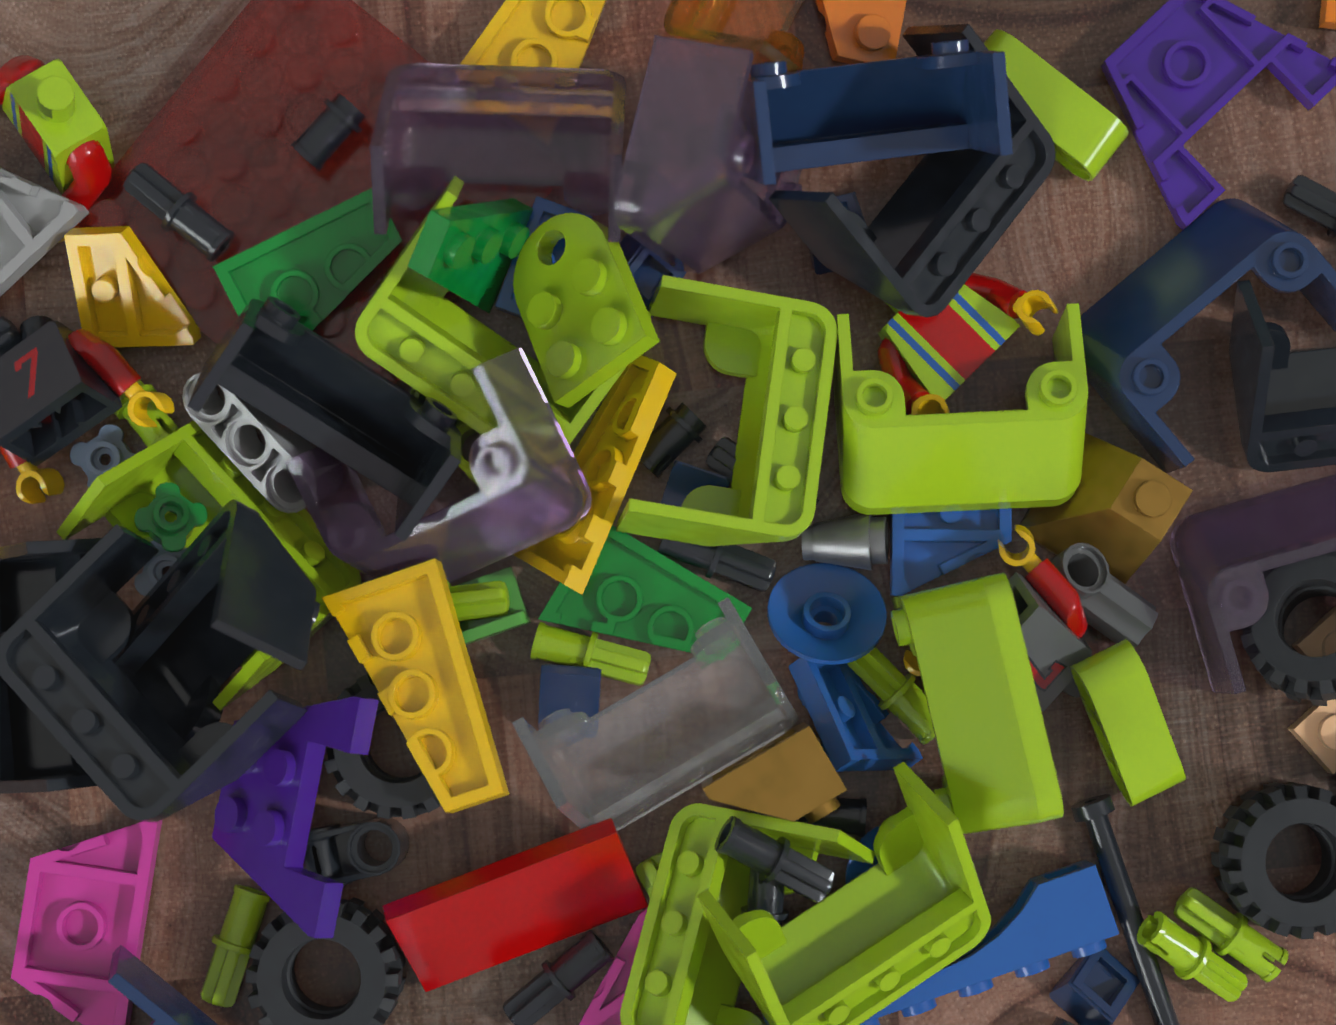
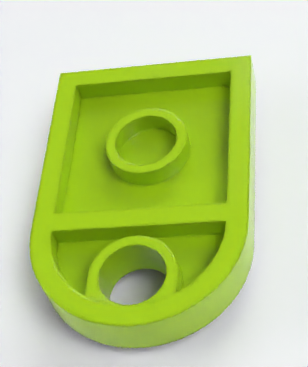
[513,213,660,408]

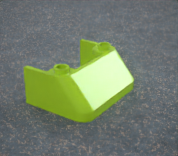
[355,175,651,467]
[616,275,838,546]
[833,303,1088,515]
[56,420,361,711]
[891,572,1064,834]
[697,761,991,1025]
[620,803,875,1025]

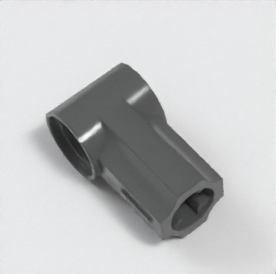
[1050,543,1159,648]

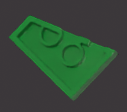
[213,186,403,331]
[408,198,533,313]
[538,525,752,659]

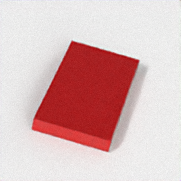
[383,818,648,992]

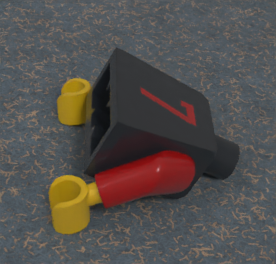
[0,315,174,504]

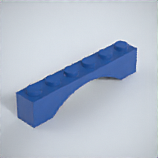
[762,860,1120,1025]

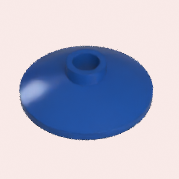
[767,563,887,665]

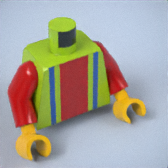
[0,55,115,243]
[877,273,1058,415]

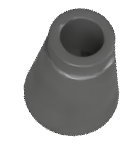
[802,513,888,570]

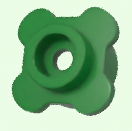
[134,482,207,553]

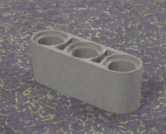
[182,372,338,513]

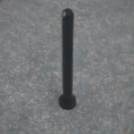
[1070,794,1180,1025]

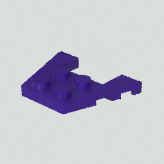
[1101,0,1336,230]
[212,696,379,938]

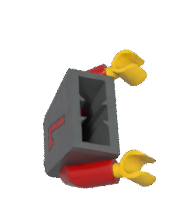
[903,525,1093,712]

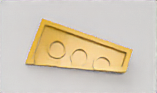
[452,0,606,147]
[514,355,677,595]
[322,558,509,813]

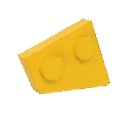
[64,226,201,347]

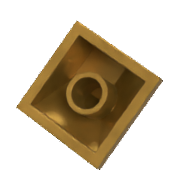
[1020,433,1193,584]
[701,722,847,824]

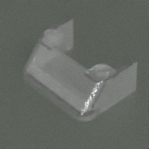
[512,597,799,831]

